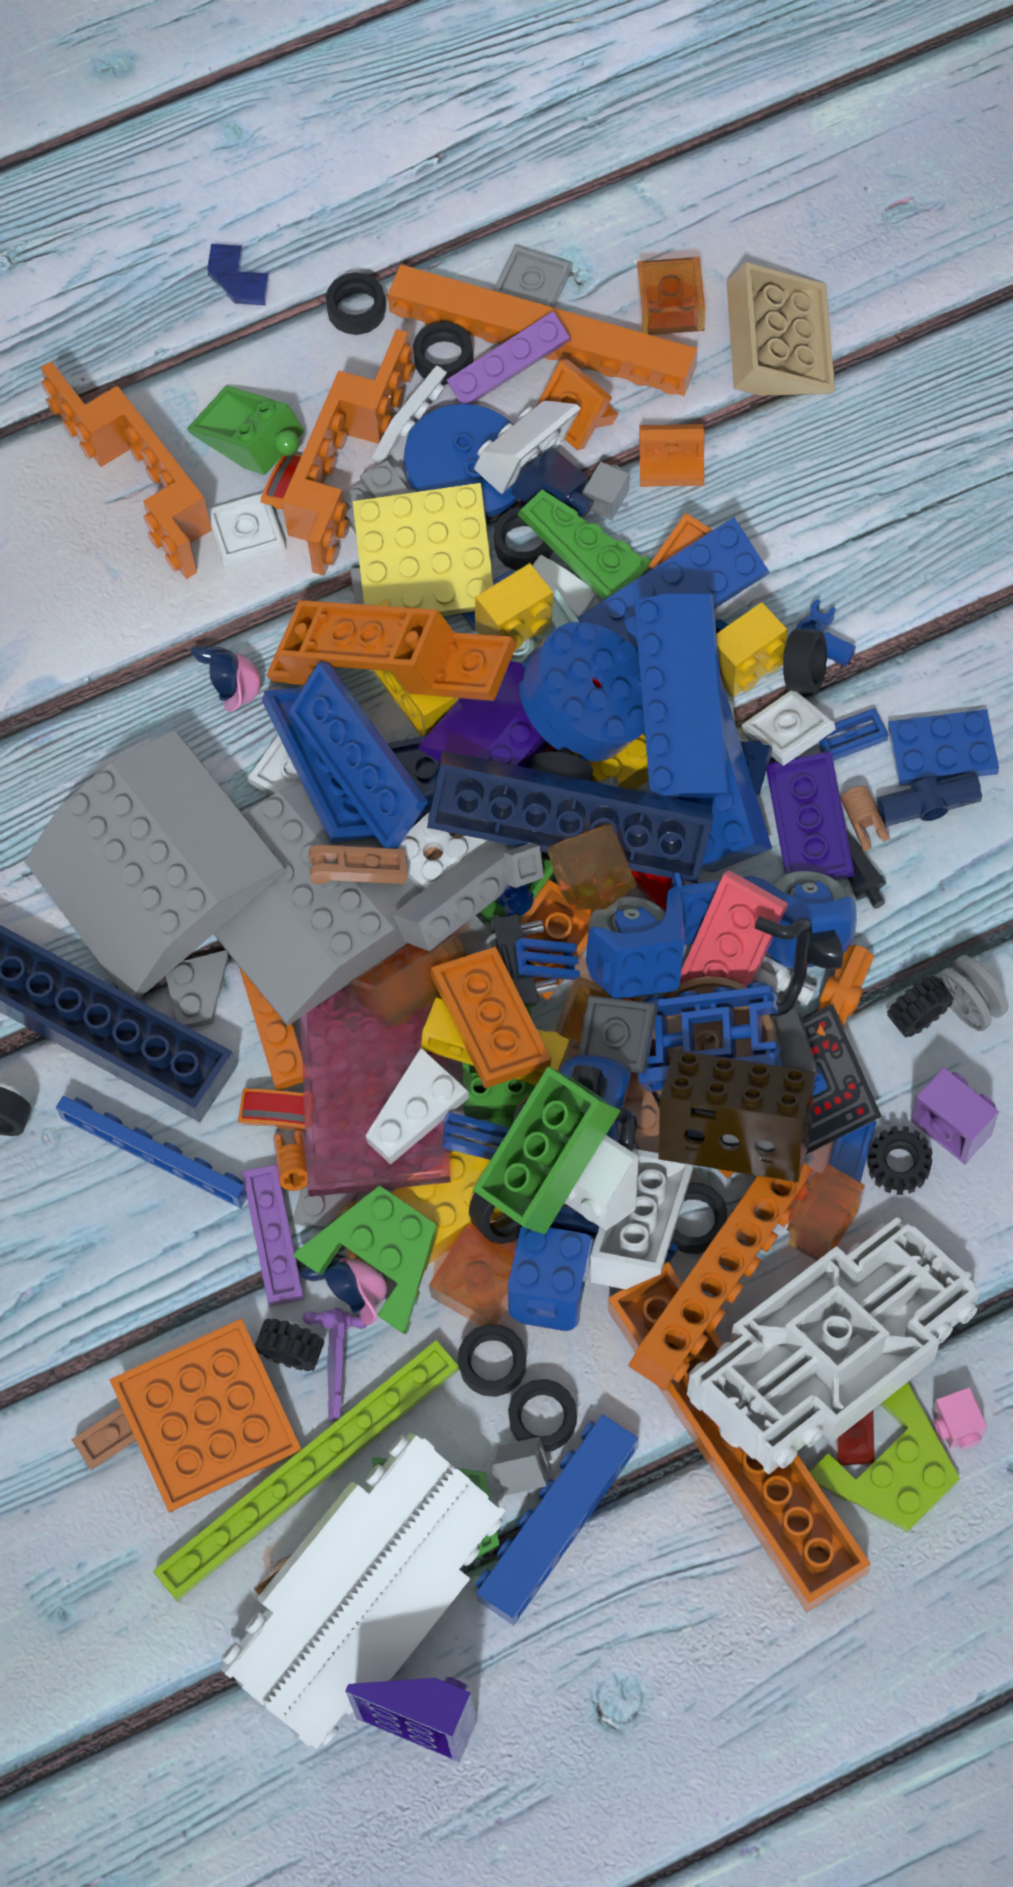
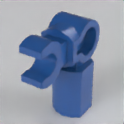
[796,599,856,667]

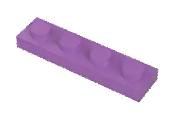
[447,311,571,404]
[242,1164,304,1307]

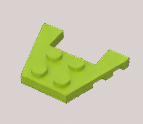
[809,1382,960,1532]

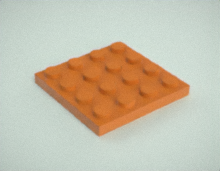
[109,1318,302,1513]

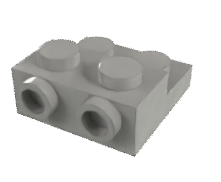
[342,460,416,534]

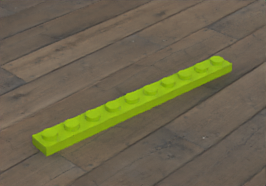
[153,1340,460,1602]

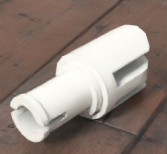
[753,953,817,1006]

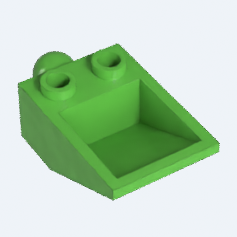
[187,385,304,475]
[462,1007,534,1128]

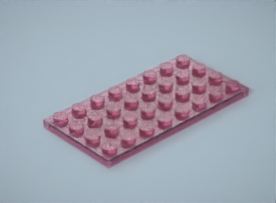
[300,943,451,1197]

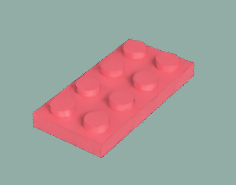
[680,870,788,987]

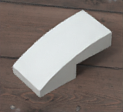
[533,555,597,617]

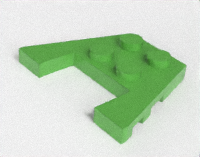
[293,1185,440,1335]

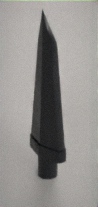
[846,829,887,909]

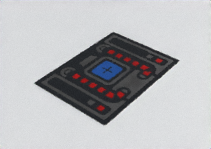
[802,1004,882,1155]

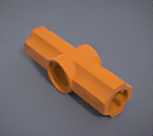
[816,945,875,1036]

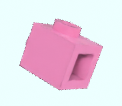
[933,1387,987,1449]

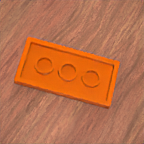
[430,947,551,1088]

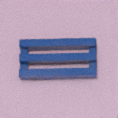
[819,708,889,761]
[515,938,580,980]
[442,1112,510,1160]

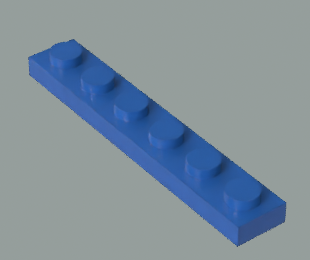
[56,1096,247,1209]

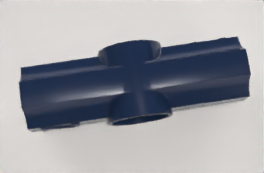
[876,772,983,827]

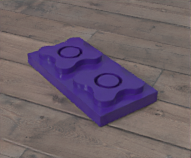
[766,751,855,880]

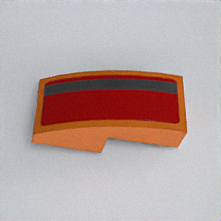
[261,454,301,509]
[238,1088,316,1130]

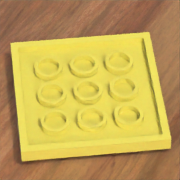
[352,483,494,616]

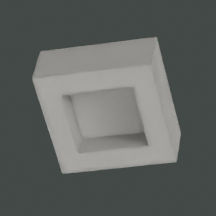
[504,843,544,888]

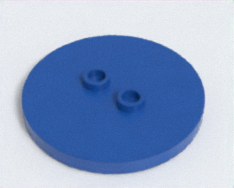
[403,404,519,518]

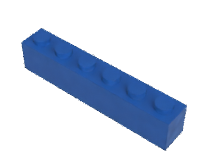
[475,1414,639,1626]

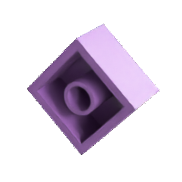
[911,1067,999,1165]

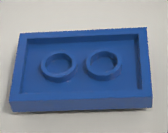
[888,709,999,786]

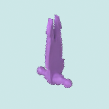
[303,1307,368,1421]

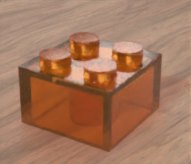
[637,257,705,335]
[787,1164,865,1261]
[429,1226,515,1326]

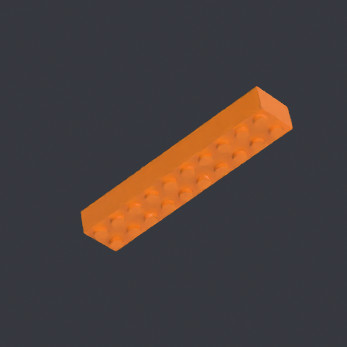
[608,1262,871,1613]

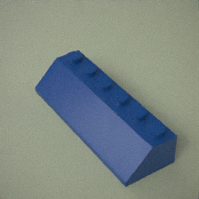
[634,594,730,801]

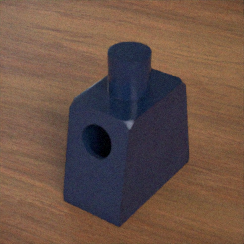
[511,447,593,518]

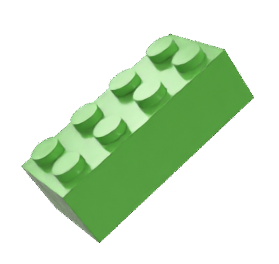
[473,1066,621,1235]

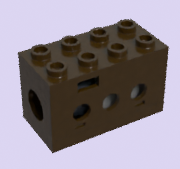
[658,1050,815,1182]

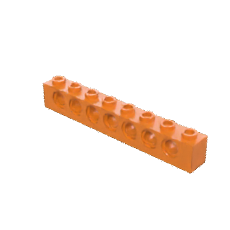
[628,1163,814,1391]

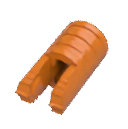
[273,1129,311,1191]

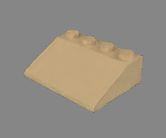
[726,262,835,396]

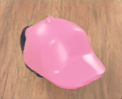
[191,646,260,712]
[300,1254,387,1325]

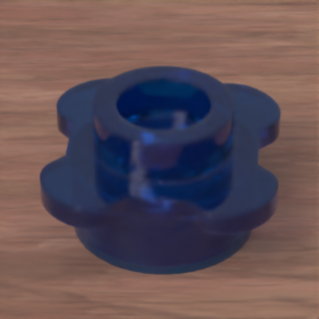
[498,884,534,916]

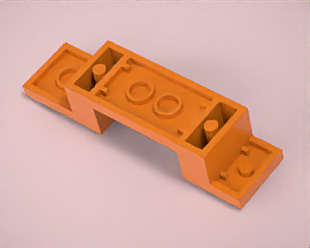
[282,329,415,576]
[40,361,212,579]
[266,600,517,701]

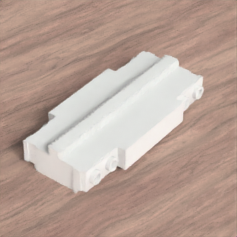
[687,1217,980,1475]
[220,1433,506,1749]

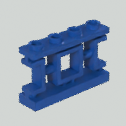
[638,983,783,1092]

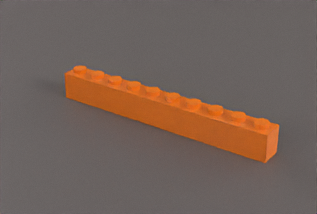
[387,264,697,396]

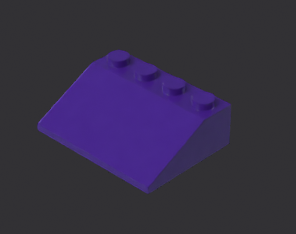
[419,661,549,768]
[345,1677,477,1763]

